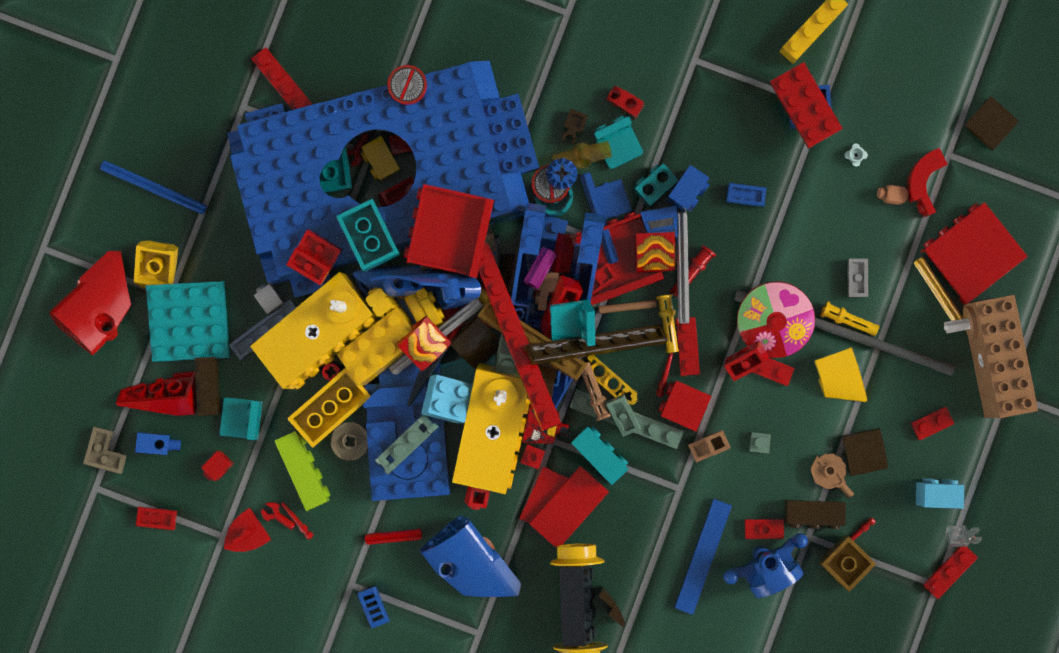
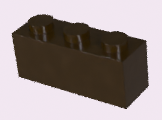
[195,357,221,416]
[784,500,846,529]

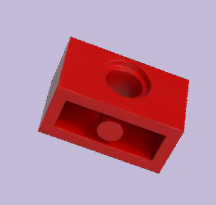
[724,340,769,381]

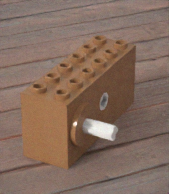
[944,295,1038,418]

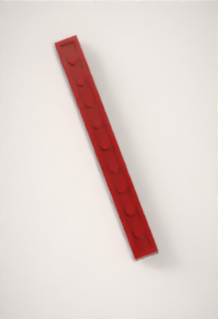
[478,242,561,431]

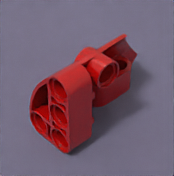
[49,251,131,355]

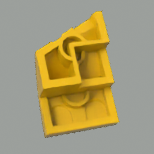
[814,348,867,402]

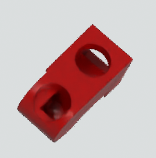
[606,86,644,120]

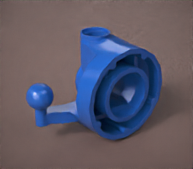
[723,533,808,598]

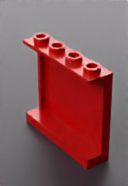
[404,184,494,278]
[920,202,1028,305]
[575,212,664,305]

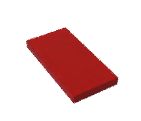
[529,466,609,548]

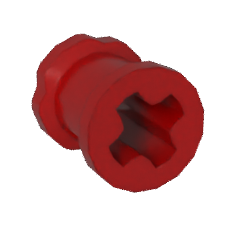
[322,363,340,381]

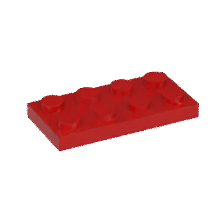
[769,62,843,149]

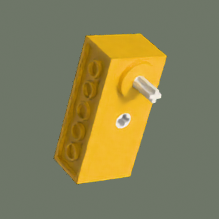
[250,272,381,390]
[452,363,530,494]

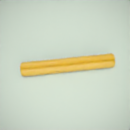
[914,257,963,321]

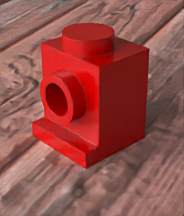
[465,486,490,510]

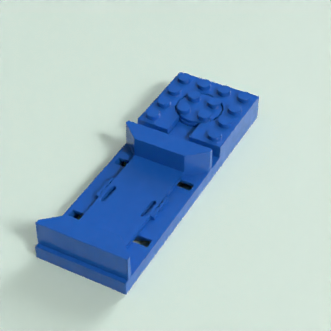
[353,265,451,501]

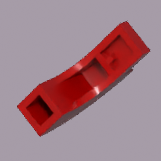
[906,148,948,217]

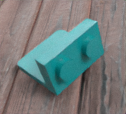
[593,116,643,169]

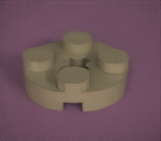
[331,422,368,460]

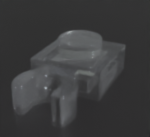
[945,526,982,547]

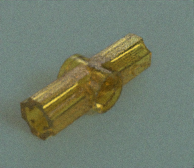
[553,140,612,169]

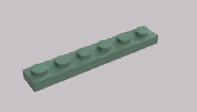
[570,389,684,449]

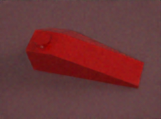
[116,371,197,416]

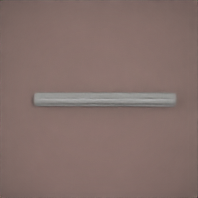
[677,212,689,324]
[389,298,483,375]

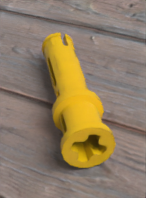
[656,294,679,353]
[820,301,879,336]

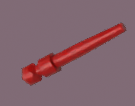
[656,353,673,397]
[281,502,314,539]
[850,517,876,541]

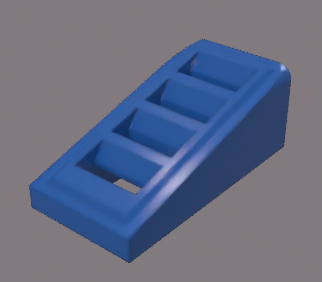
[357,585,390,628]

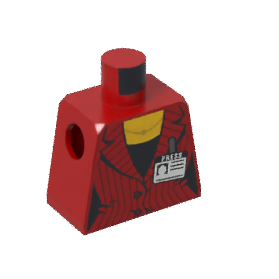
[522,403,569,444]

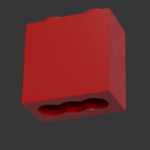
[658,381,712,432]

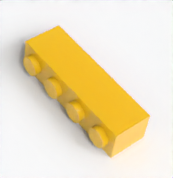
[779,0,848,64]

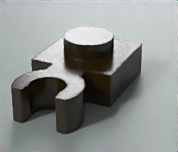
[562,109,588,145]

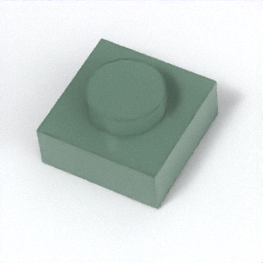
[749,432,771,454]

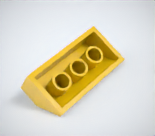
[287,368,371,448]

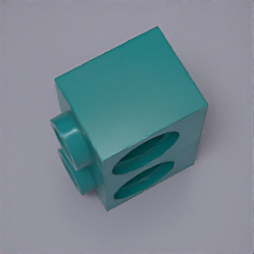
[634,163,679,208]

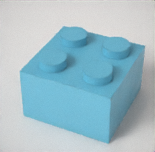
[421,375,473,424]
[916,478,964,509]

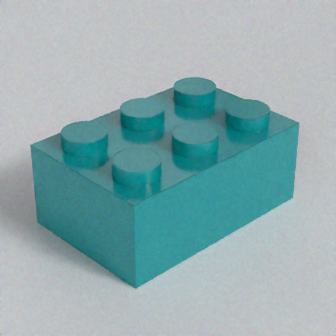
[336,199,400,272]
[571,426,628,485]

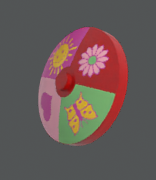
[737,281,815,358]

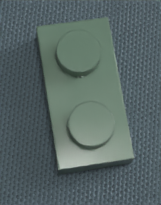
[606,394,641,437]

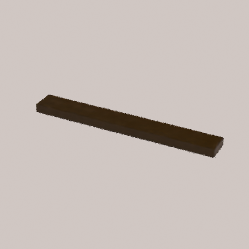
[525,324,668,365]

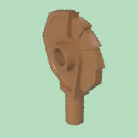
[810,453,854,499]

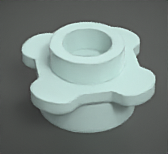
[844,144,868,167]

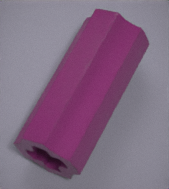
[523,247,557,289]

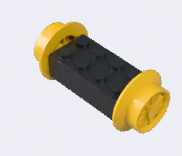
[550,544,608,653]

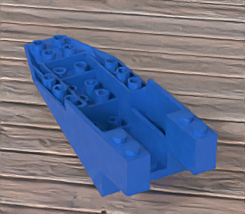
[511,203,605,416]

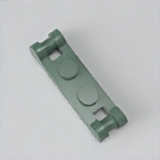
[375,415,439,475]

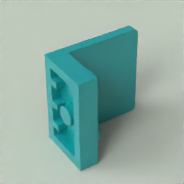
[550,299,595,346]
[220,397,263,440]

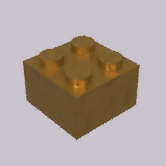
[818,535,876,592]

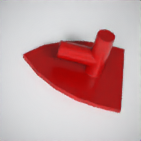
[224,508,271,552]

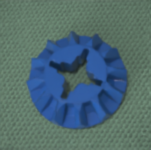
[546,158,577,189]

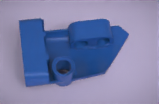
[370,271,481,310]

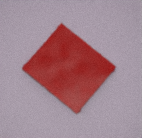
[519,467,569,523]

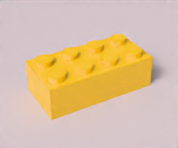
[337,307,414,385]

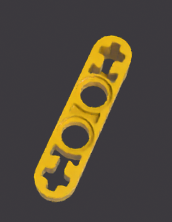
[580,355,638,405]

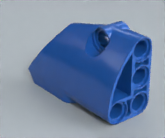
[420,515,521,597]

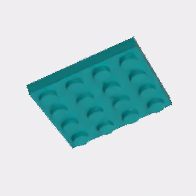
[146,281,230,362]

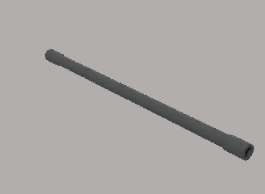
[734,289,955,376]

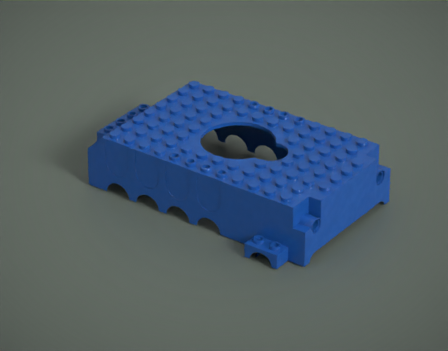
[227,61,539,299]

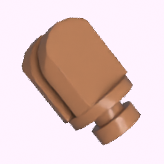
[877,185,908,205]

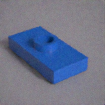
[726,183,767,207]

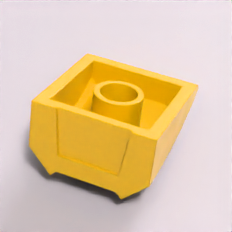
[134,240,178,288]

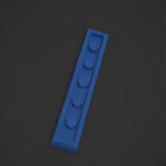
[674,499,732,615]

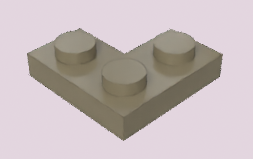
[83,427,127,474]

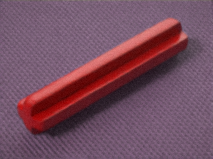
[365,529,422,545]

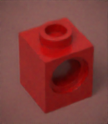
[520,444,545,469]
[201,450,234,481]

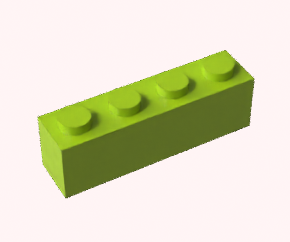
[275,431,331,511]

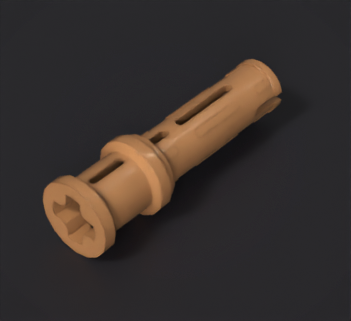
[582,362,612,421]

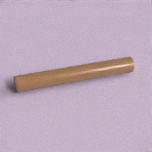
[599,300,656,314]

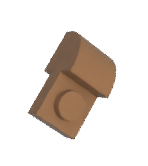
[533,271,559,311]
[688,430,731,462]

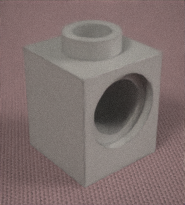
[254,284,285,314]

